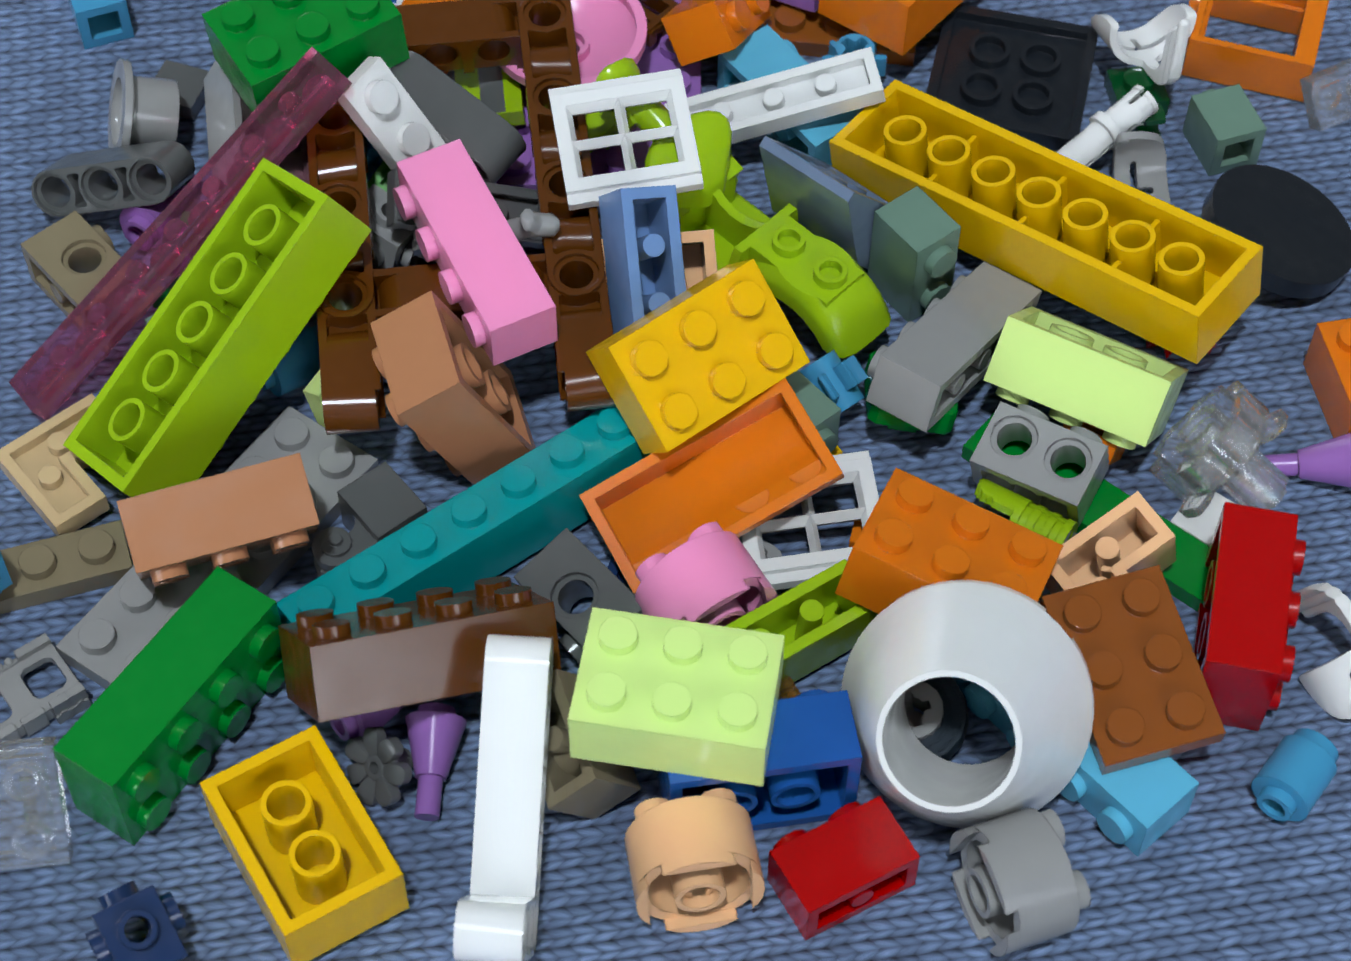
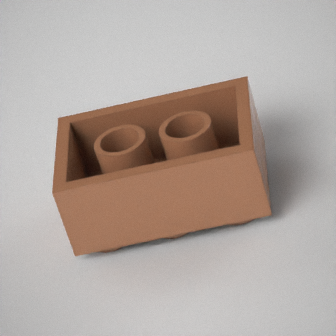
[370,291,536,485]
[116,453,319,587]

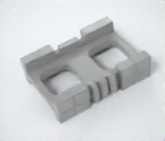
[0,633,91,760]

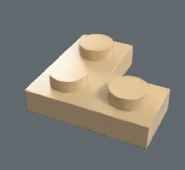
[0,393,110,536]

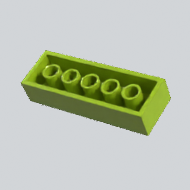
[63,157,372,497]

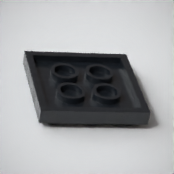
[926,5,1098,152]

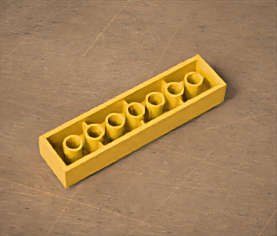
[829,79,1263,364]

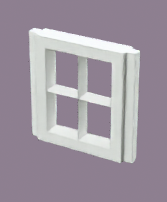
[548,68,704,211]
[740,450,879,590]

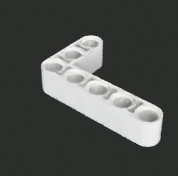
[453,634,554,961]

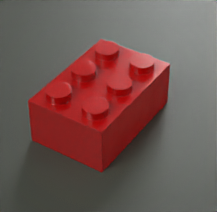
[1193,502,1306,731]

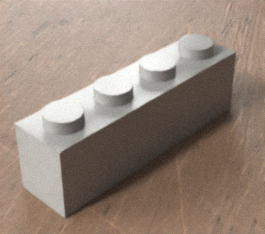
[866,261,1042,432]

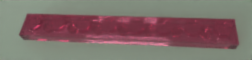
[9,47,352,421]

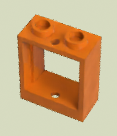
[1181,0,1329,102]

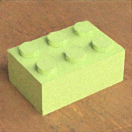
[983,306,1189,450]
[568,607,785,787]

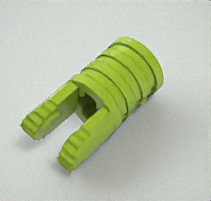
[974,478,1079,545]

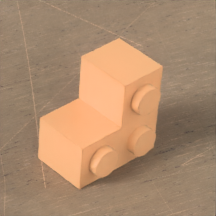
[1045,491,1176,594]

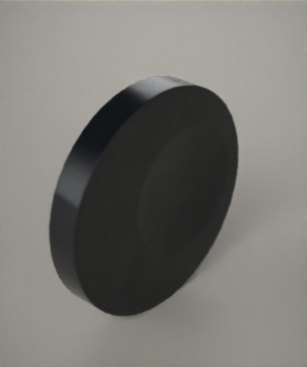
[1202,165,1351,299]

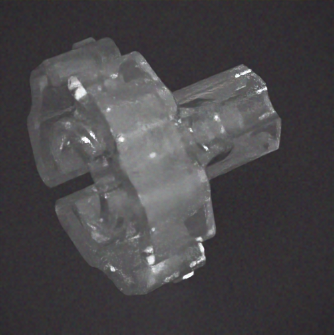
[1150,381,1290,518]

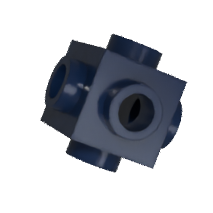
[85,880,188,961]

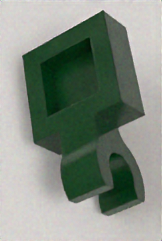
[1104,66,1170,136]

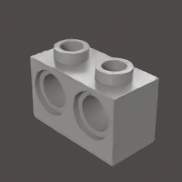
[969,401,1109,527]

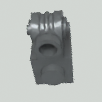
[312,461,427,577]

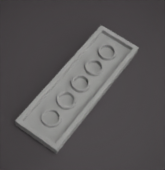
[55,406,379,689]

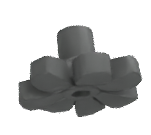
[345,726,413,807]

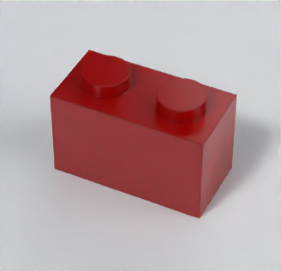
[767,796,920,941]

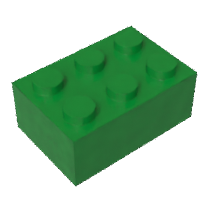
[202,0,410,130]

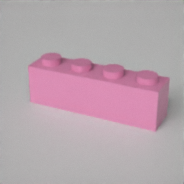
[392,139,558,366]

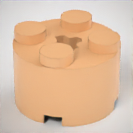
[624,788,765,933]

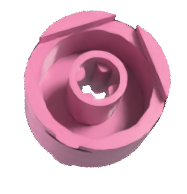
[635,522,778,626]

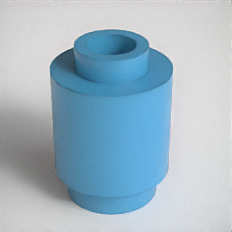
[262,324,320,397]
[1251,728,1339,821]

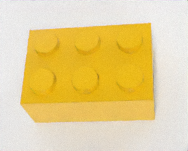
[586,258,810,454]
[199,725,409,961]

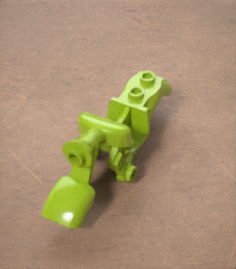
[585,58,891,358]

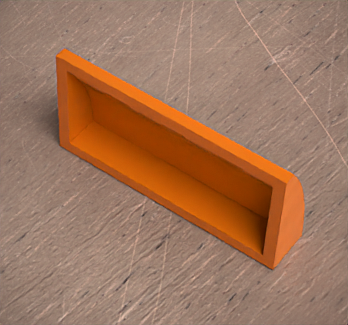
[579,378,844,595]

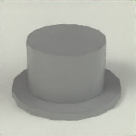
[108,58,180,148]

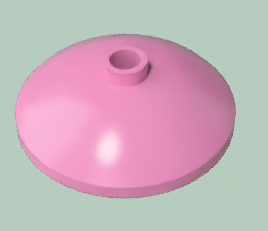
[500,0,647,86]

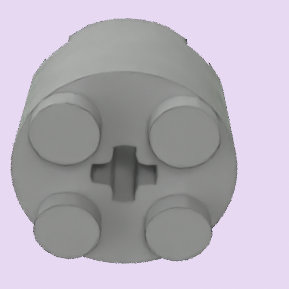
[949,807,1091,957]

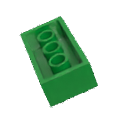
[52,566,285,846]

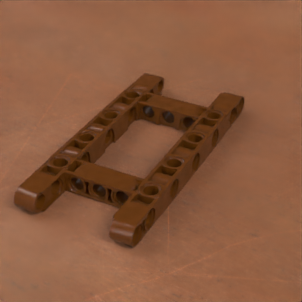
[305,0,616,435]

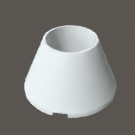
[841,580,1094,828]

